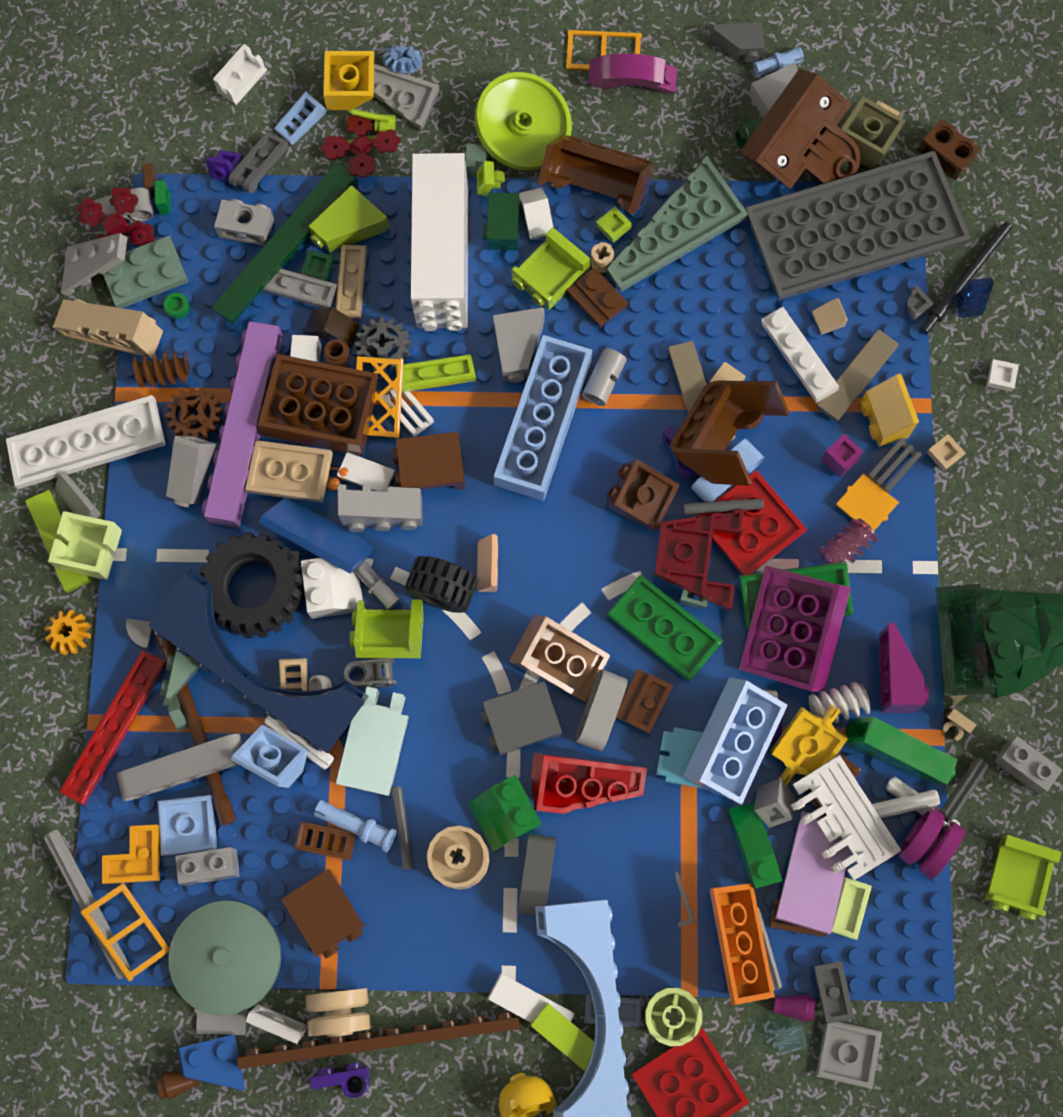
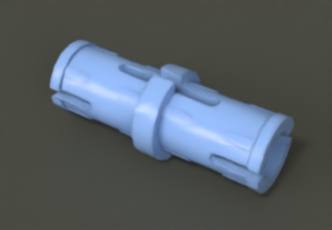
[753,47,804,78]

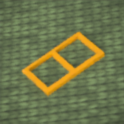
[566,30,642,71]
[80,883,170,981]

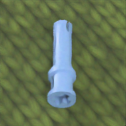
[314,800,397,853]

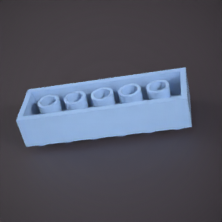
[494,335,592,501]

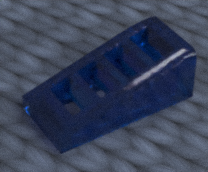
[956,278,994,318]

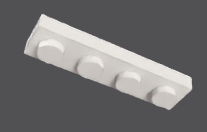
[761,307,839,403]

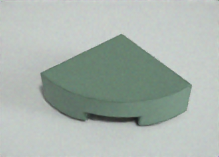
[167,695,188,732]

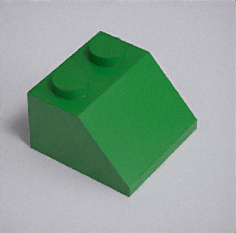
[468,775,542,852]

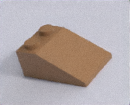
[509,614,610,702]

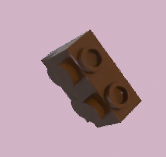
[606,459,680,531]

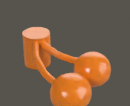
[327,467,348,491]

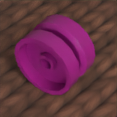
[897,807,966,880]

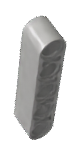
[116,734,243,801]

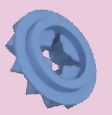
[383,44,422,74]

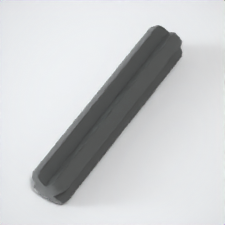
[940,758,988,823]

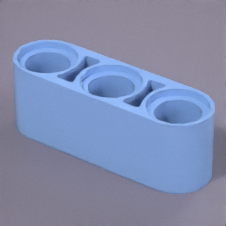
[691,439,764,502]

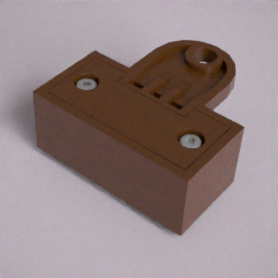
[739,68,861,189]

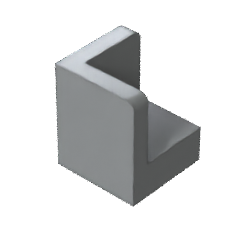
[754,778,795,828]

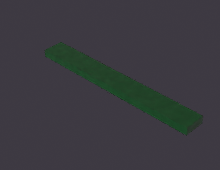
[211,163,357,325]

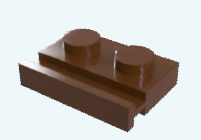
[567,267,628,329]
[616,668,673,735]

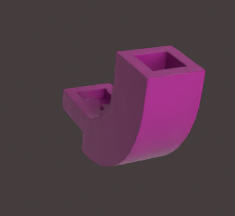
[588,54,677,94]

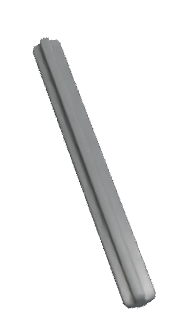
[44,830,132,979]

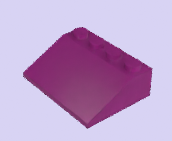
[739,566,851,692]

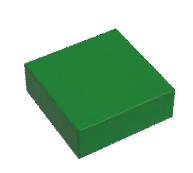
[155,180,171,215]

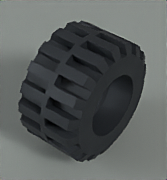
[405,556,478,613]

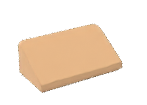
[477,534,498,592]

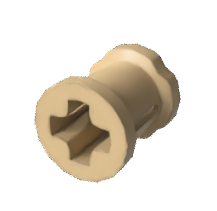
[591,242,614,274]

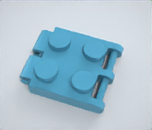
[656,727,707,790]

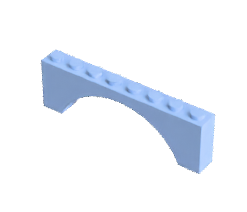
[535,900,631,1117]

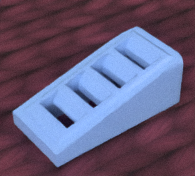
[274,91,327,145]

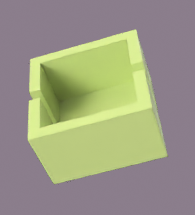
[48,511,122,580]

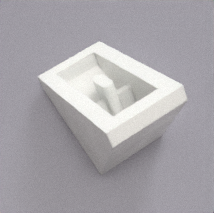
[519,188,553,240]

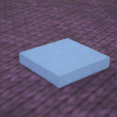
[158,795,217,857]

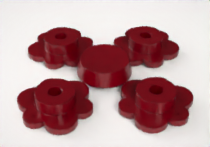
[321,115,401,178]
[77,187,155,247]

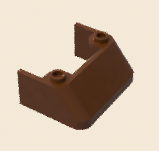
[537,135,655,214]
[670,380,789,486]

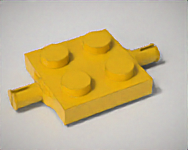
[770,704,848,786]

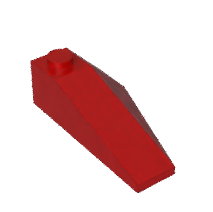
[530,753,647,814]

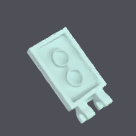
[336,687,409,796]

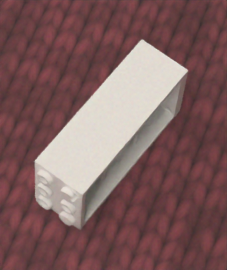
[411,153,468,331]

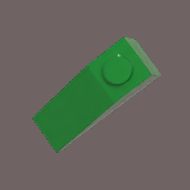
[728,802,782,889]

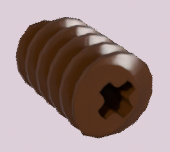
[133,350,190,388]

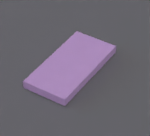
[775,811,850,935]

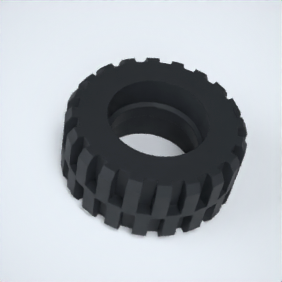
[200,532,305,639]

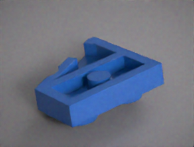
[177,1034,245,1090]

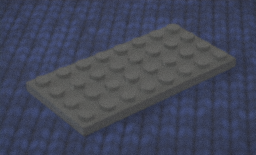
[745,151,971,301]

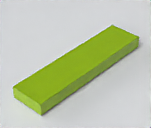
[26,490,91,593]

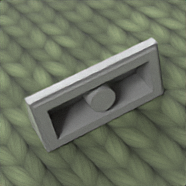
[55,471,100,518]

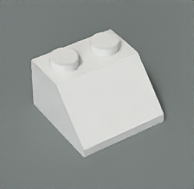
[301,558,363,619]

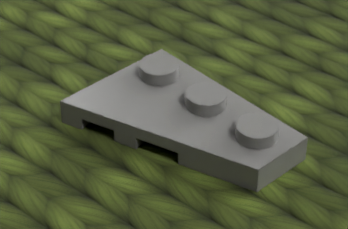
[374,64,439,131]
[61,233,127,296]

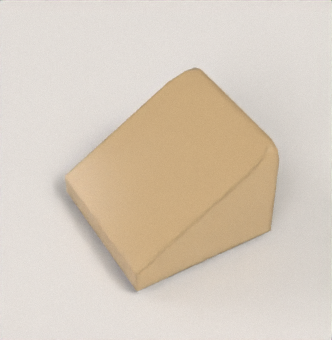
[812,298,847,335]

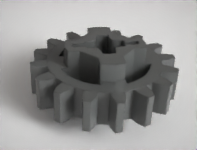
[355,317,411,373]

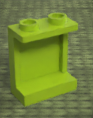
[511,227,590,310]
[350,600,424,658]
[985,835,1062,921]

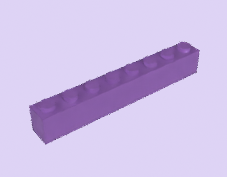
[202,321,283,528]

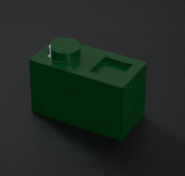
[483,193,520,250]

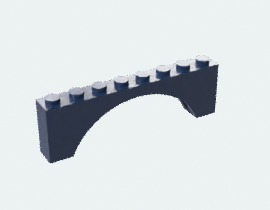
[148,569,369,753]

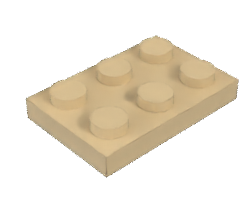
[245,440,333,503]

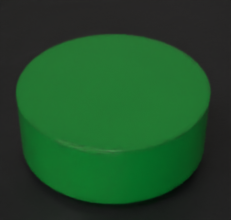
[163,292,190,319]

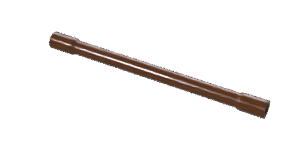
[153,629,237,826]

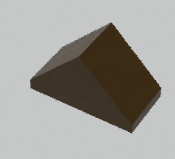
[304,307,360,349]

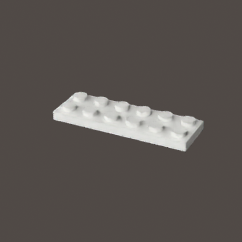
[6,395,165,489]

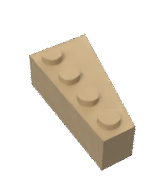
[53,299,163,359]

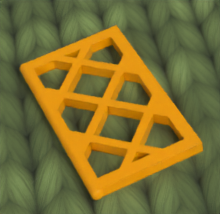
[356,356,404,439]

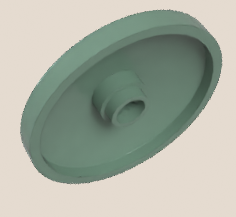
[168,901,282,1015]

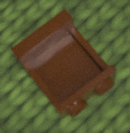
[392,432,465,490]
[281,868,366,959]

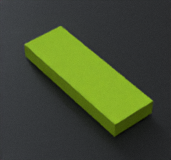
[395,354,476,392]
[529,1002,594,1071]

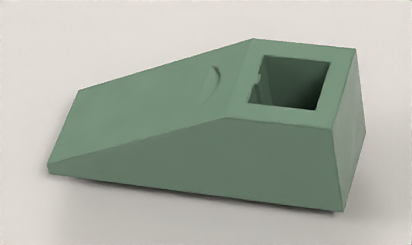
[160,643,201,706]

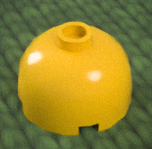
[498,1073,557,1117]

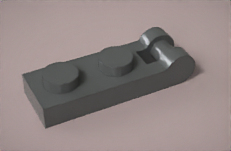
[228,132,289,194]

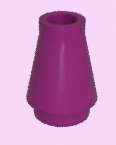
[774,994,816,1023]

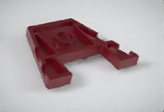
[654,509,744,611]

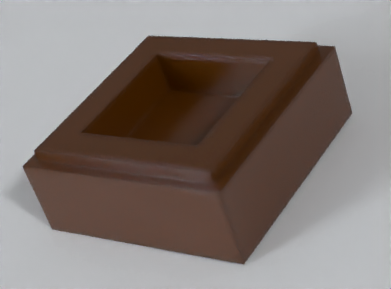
[142,163,158,198]

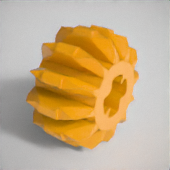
[44,610,91,655]

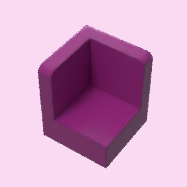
[822,434,863,478]

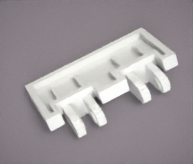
[790,755,901,880]

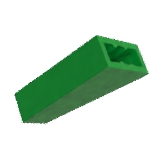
[844,717,957,785]

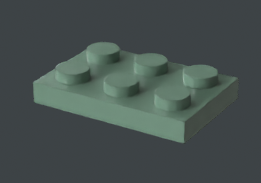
[103,235,188,308]

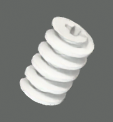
[808,682,870,723]

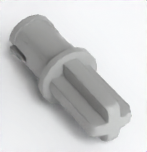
[355,562,400,610]

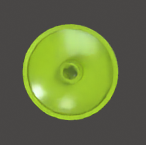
[474,72,572,171]

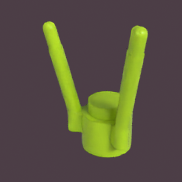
[347,109,396,145]

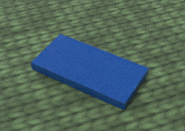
[259,498,375,574]

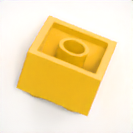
[323,51,374,110]
[860,374,919,447]

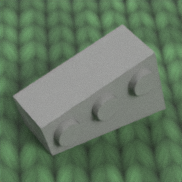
[338,484,423,532]

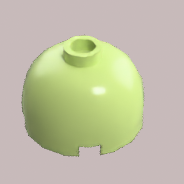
[645,988,702,1046]

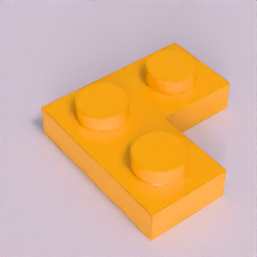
[102,825,160,884]

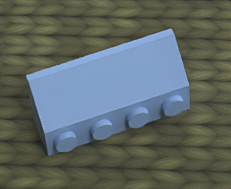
[683,678,787,805]

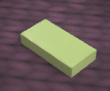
[831,877,872,940]

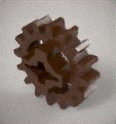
[165,386,223,440]

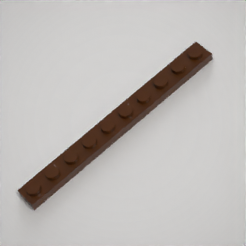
[237,1012,520,1069]

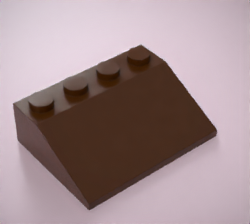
[258,354,378,456]

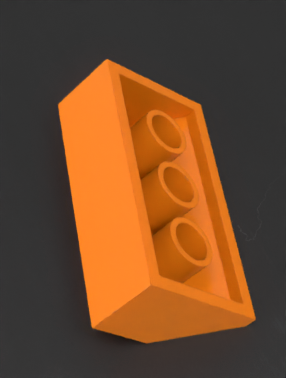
[709,883,775,1005]

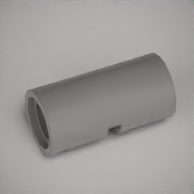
[582,348,627,406]

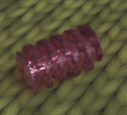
[818,518,879,564]

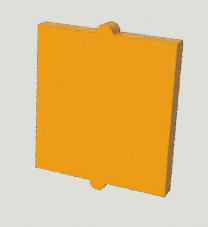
[835,473,899,534]

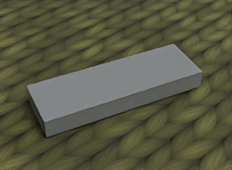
[262,269,338,308]

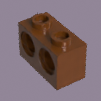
[918,119,980,180]

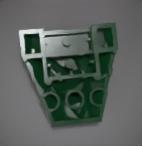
[963,590,1063,698]

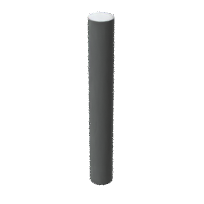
[683,498,764,514]
[391,787,414,870]

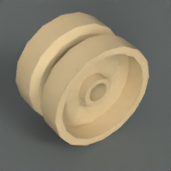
[427,826,490,890]
[305,988,371,1037]

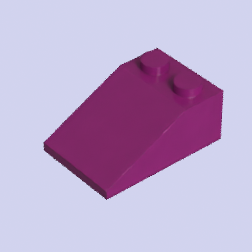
[878,623,929,713]

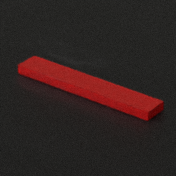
[59,650,167,805]

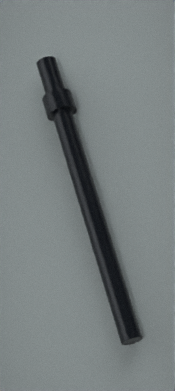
[919,222,1012,335]

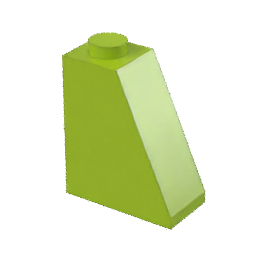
[309,185,389,252]

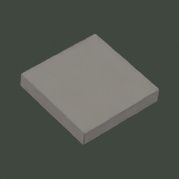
[815,1022,882,1089]

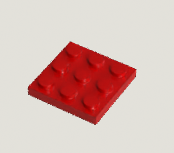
[695,470,807,575]
[631,1027,750,1117]

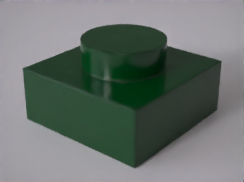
[301,250,334,281]

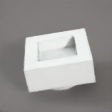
[986,359,1019,392]

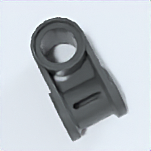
[344,658,397,689]

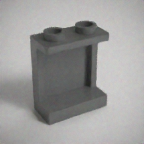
[480,681,562,756]

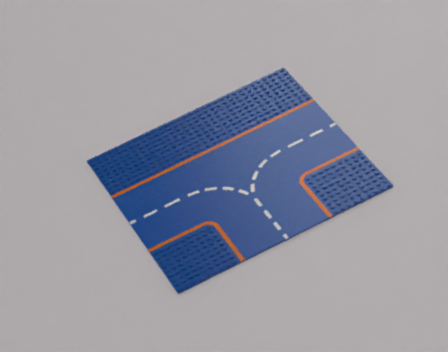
[66,174,955,1002]

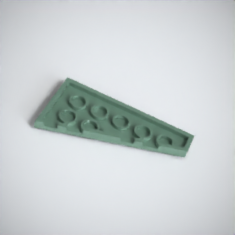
[607,156,748,293]

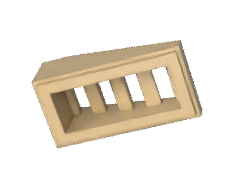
[279,657,308,691]

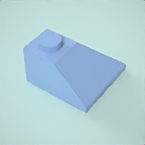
[231,724,308,788]

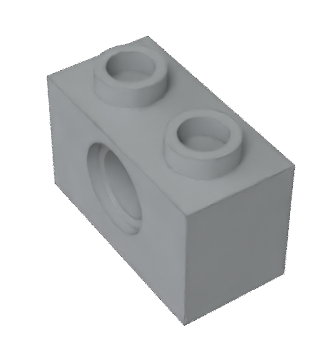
[214,199,274,246]
[994,736,1063,795]
[175,847,240,886]

